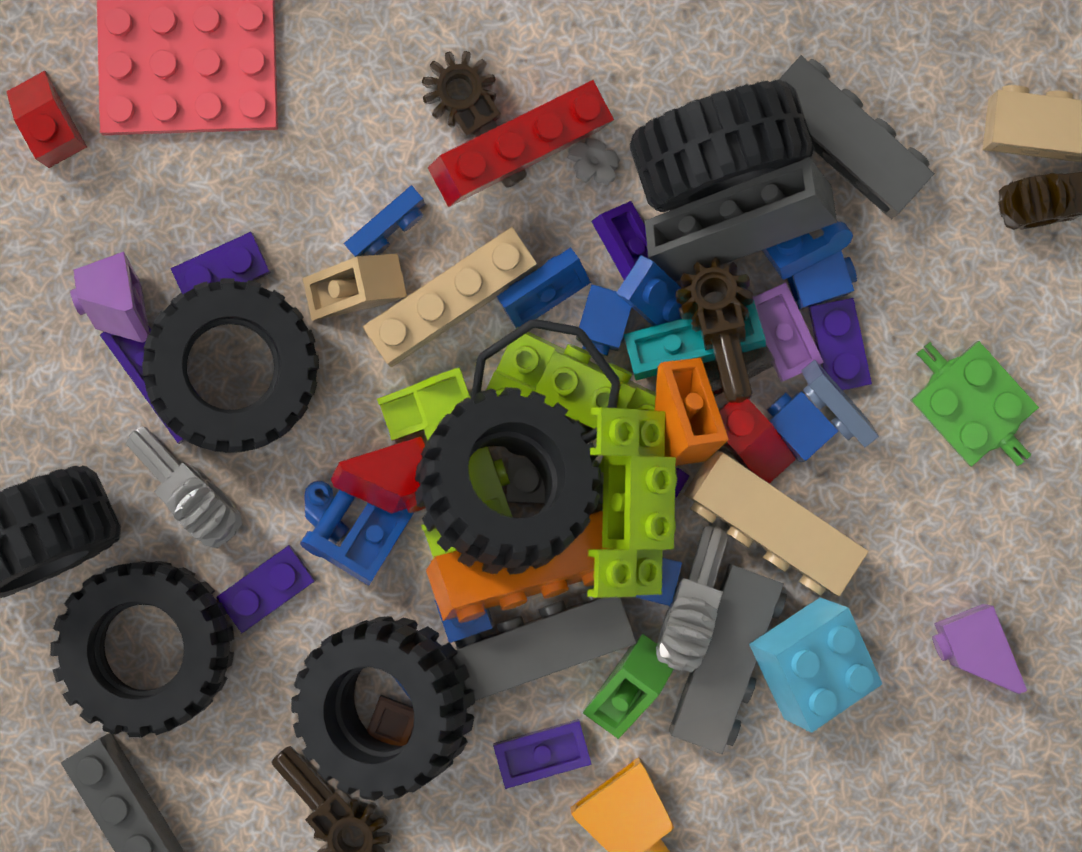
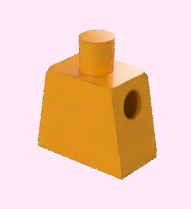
[570,757,674,852]

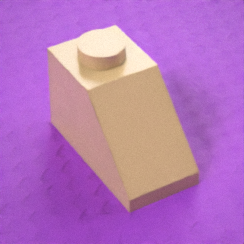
[303,254,407,321]

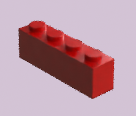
[427,80,614,207]

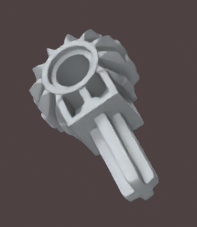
[126,427,242,549]
[656,526,728,672]

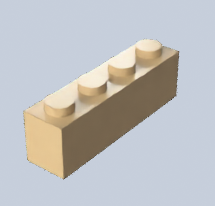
[982,85,1082,163]
[362,227,537,368]
[683,451,869,597]

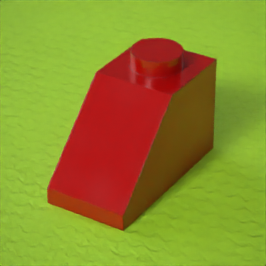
[6,70,87,168]
[719,399,796,484]
[331,436,426,513]

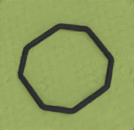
[471,319,621,456]

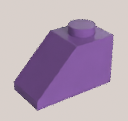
[70,252,150,343]
[932,604,1027,694]

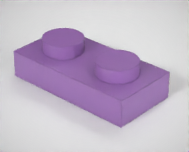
[754,282,824,382]

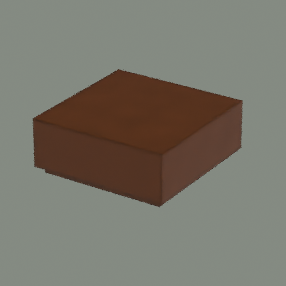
[367,695,414,746]

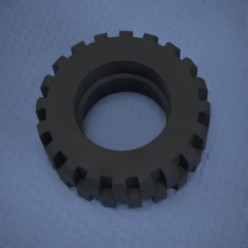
[630,80,814,212]
[142,278,319,453]
[415,387,602,575]
[0,465,121,598]
[50,561,234,737]
[291,616,475,801]

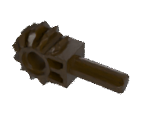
[422,51,527,188]
[998,172,1082,230]
[676,257,754,403]
[272,746,392,852]

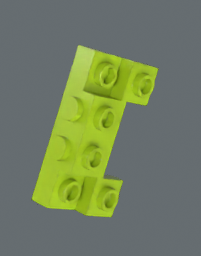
[486,327,656,473]
[377,367,513,559]
[587,408,677,598]

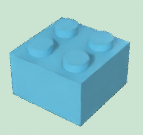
[749,598,882,733]

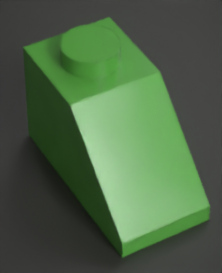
[583,634,674,739]

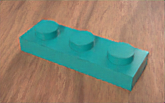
[624,302,766,381]

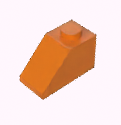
[655,358,729,466]

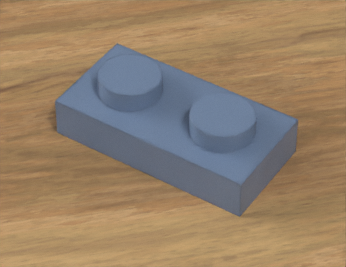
[801,360,879,448]

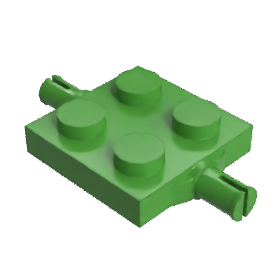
[910,341,1039,467]

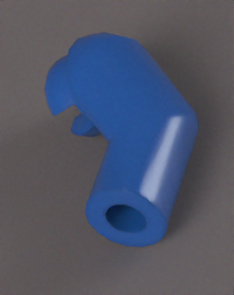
[304,481,350,545]

